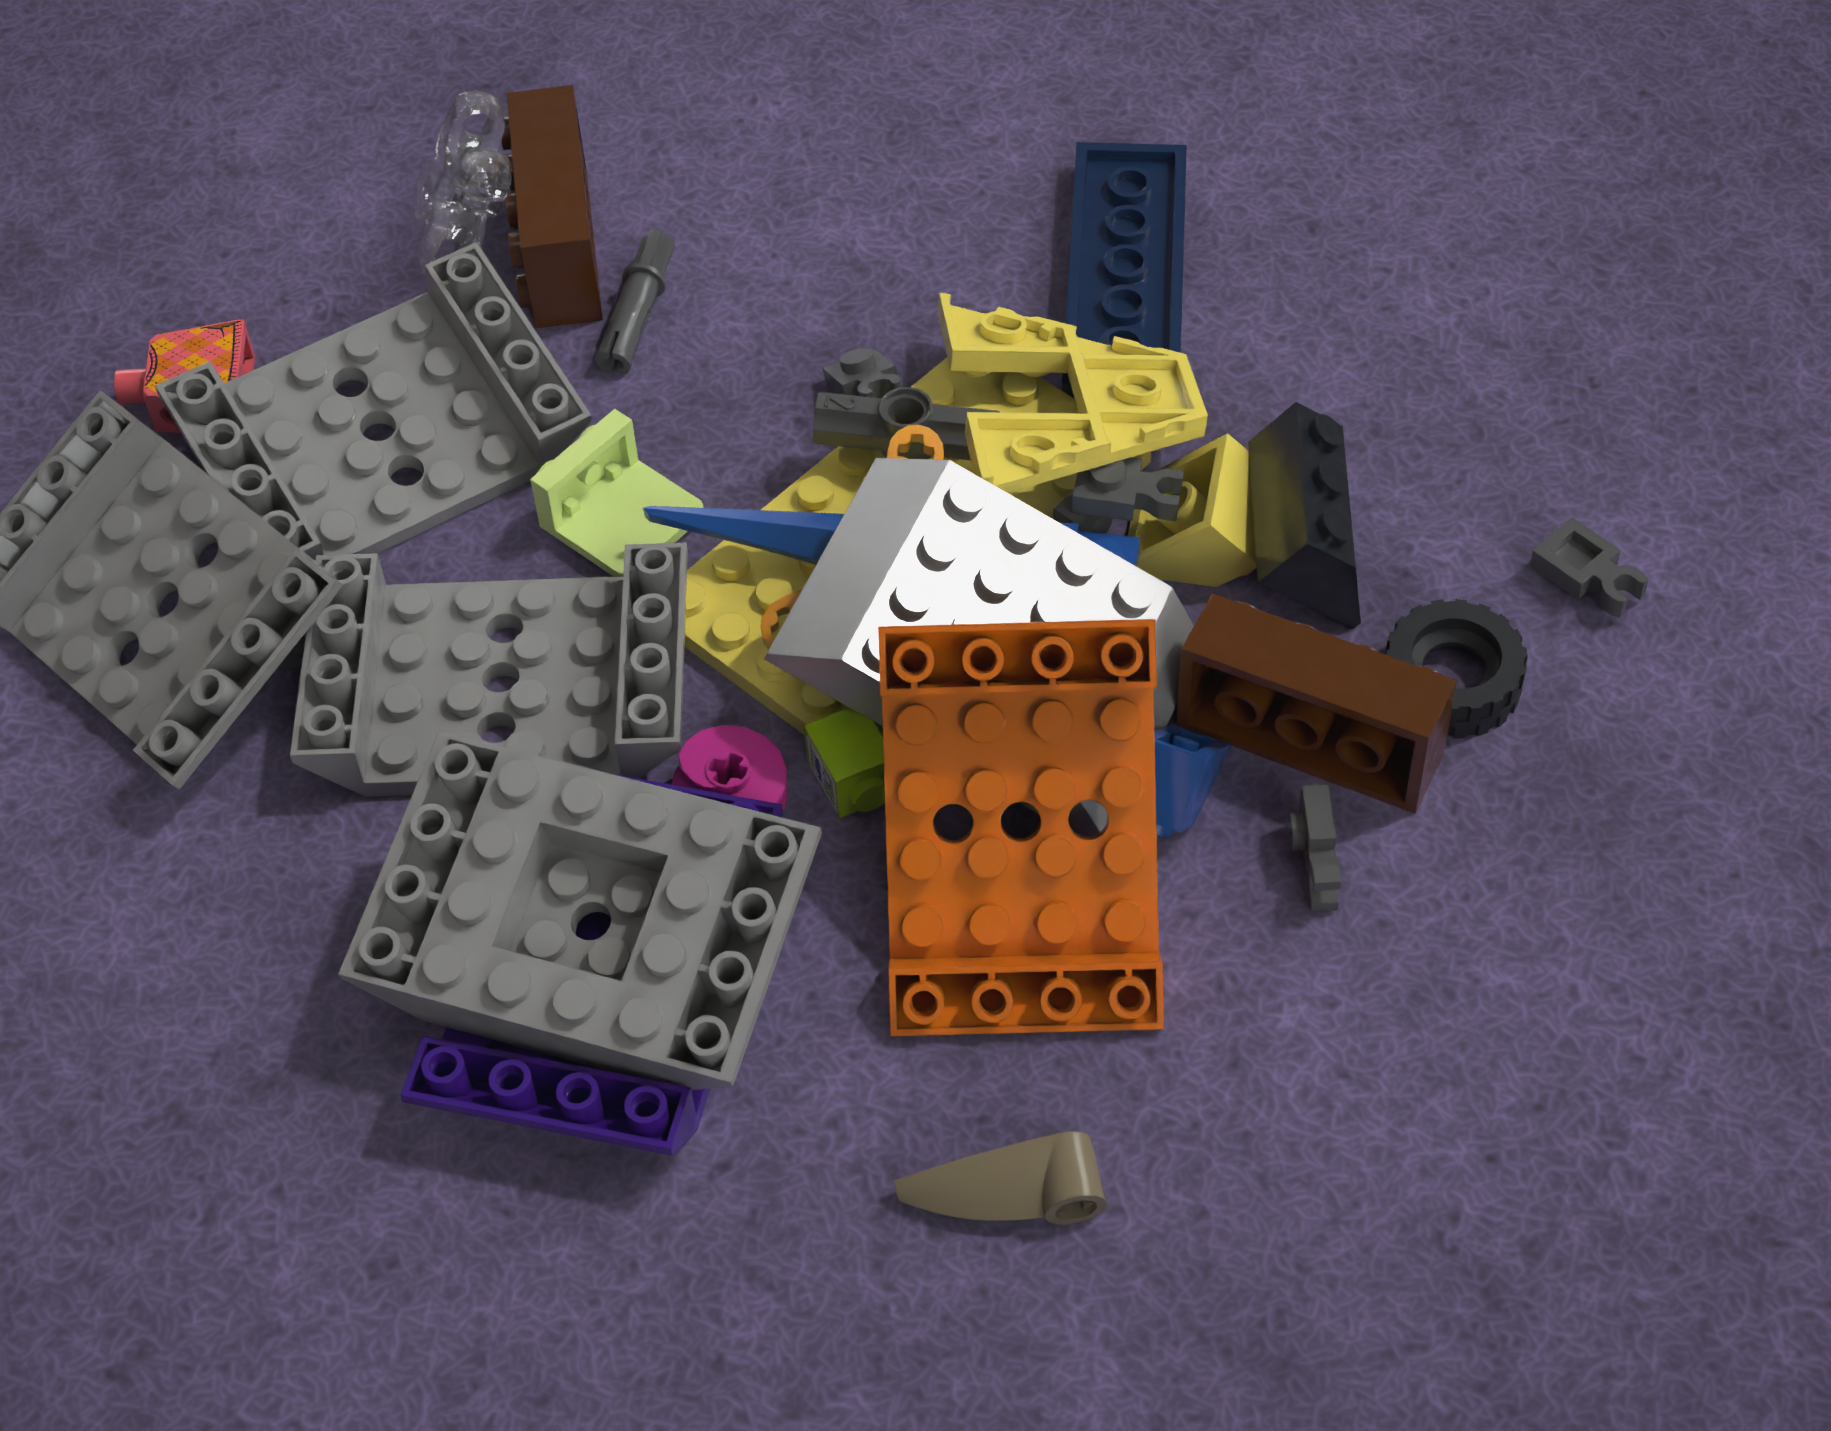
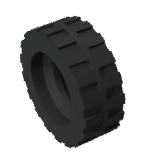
[1385,599,1528,739]

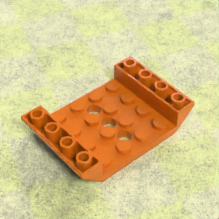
[878,618,1164,1036]

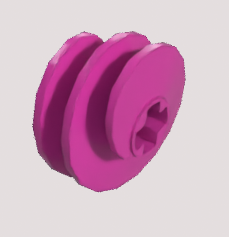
[672,725,788,811]

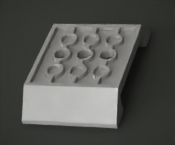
[155,242,592,560]
[0,390,343,789]
[290,542,688,797]

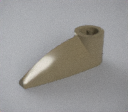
[894,1131,1107,1225]

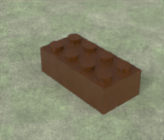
[498,85,603,328]
[1176,593,1457,814]

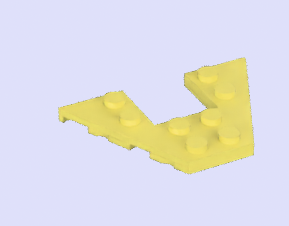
[937,293,1208,493]

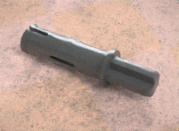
[595,229,675,374]

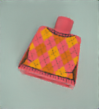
[114,320,255,433]

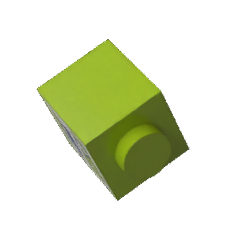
[804,708,885,818]

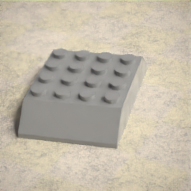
[764,458,1194,837]

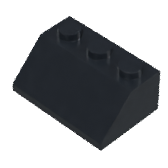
[1248,402,1361,628]

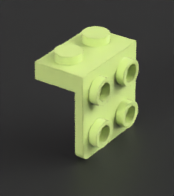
[530,409,703,577]

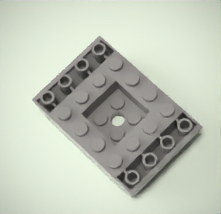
[338,730,822,1090]

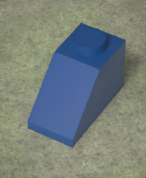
[1154,724,1231,837]

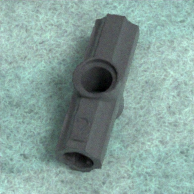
[813,387,1000,461]

